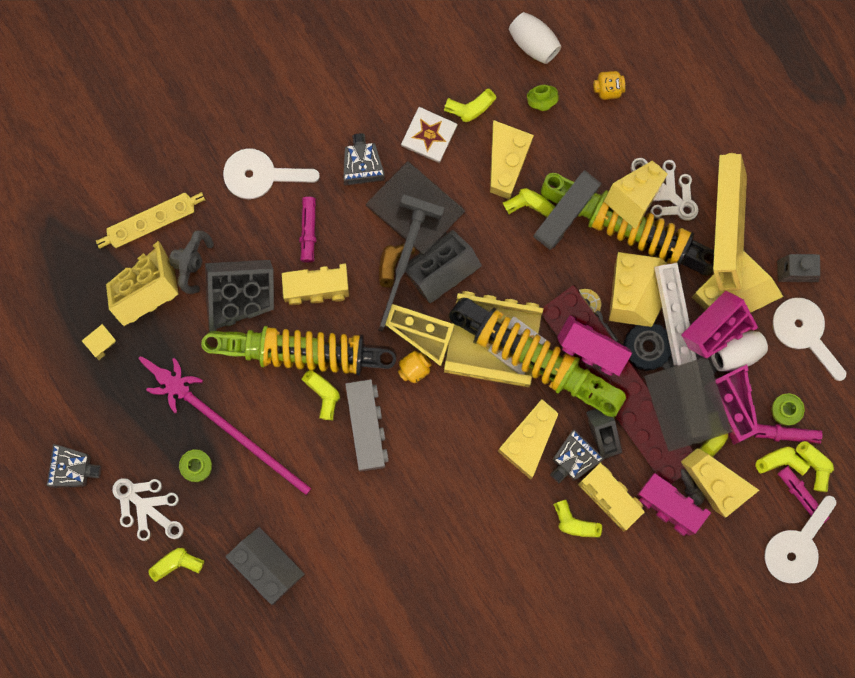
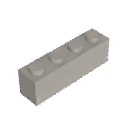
[346,380,389,472]

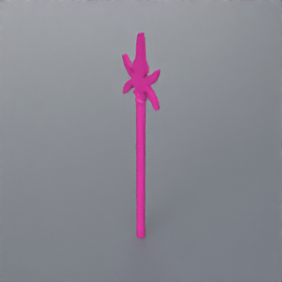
[139,356,311,495]

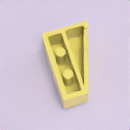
[490,120,534,199]
[604,161,668,229]
[282,264,349,305]
[385,304,455,366]
[498,400,559,479]
[681,448,759,518]
[578,462,644,532]

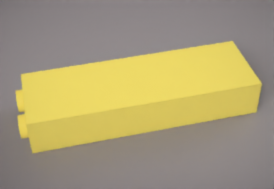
[713,153,747,291]

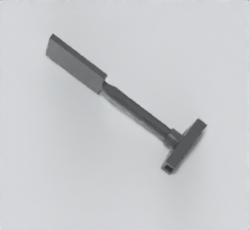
[378,194,444,332]

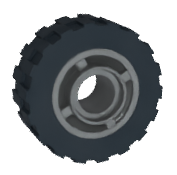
[623,323,671,371]

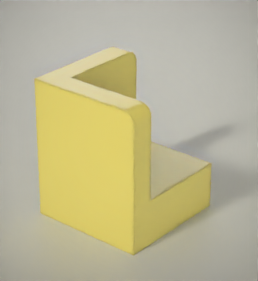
[82,324,116,360]

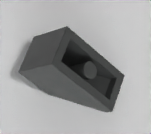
[586,409,622,459]

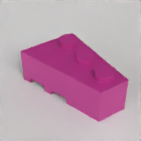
[681,291,758,358]
[557,315,632,376]
[704,365,759,445]
[636,473,711,536]

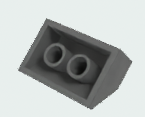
[405,230,482,303]
[226,527,305,605]

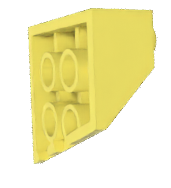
[106,241,179,326]
[692,251,783,313]
[609,252,668,327]

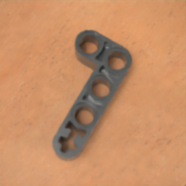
[533,170,602,250]

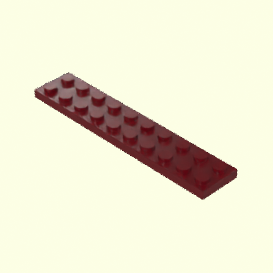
[542,285,694,484]

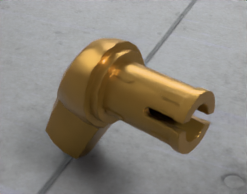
[379,243,415,288]

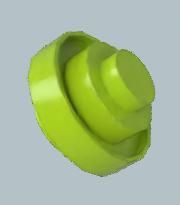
[527,85,559,111]
[771,393,805,426]
[179,450,212,482]

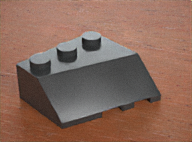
[205,260,274,332]

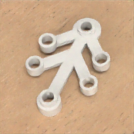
[631,158,698,221]
[112,479,184,541]

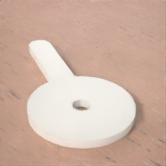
[223,149,320,200]
[772,298,846,381]
[765,496,836,583]

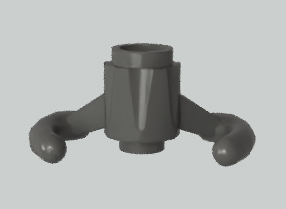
[169,230,214,294]

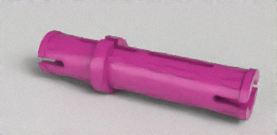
[299,197,317,263]
[754,424,822,444]
[778,465,830,523]

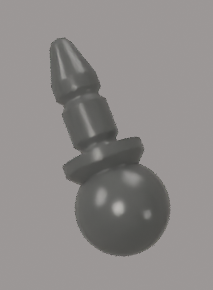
[681,469,705,506]

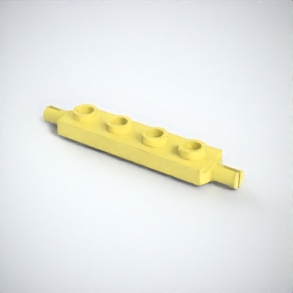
[96,192,205,249]

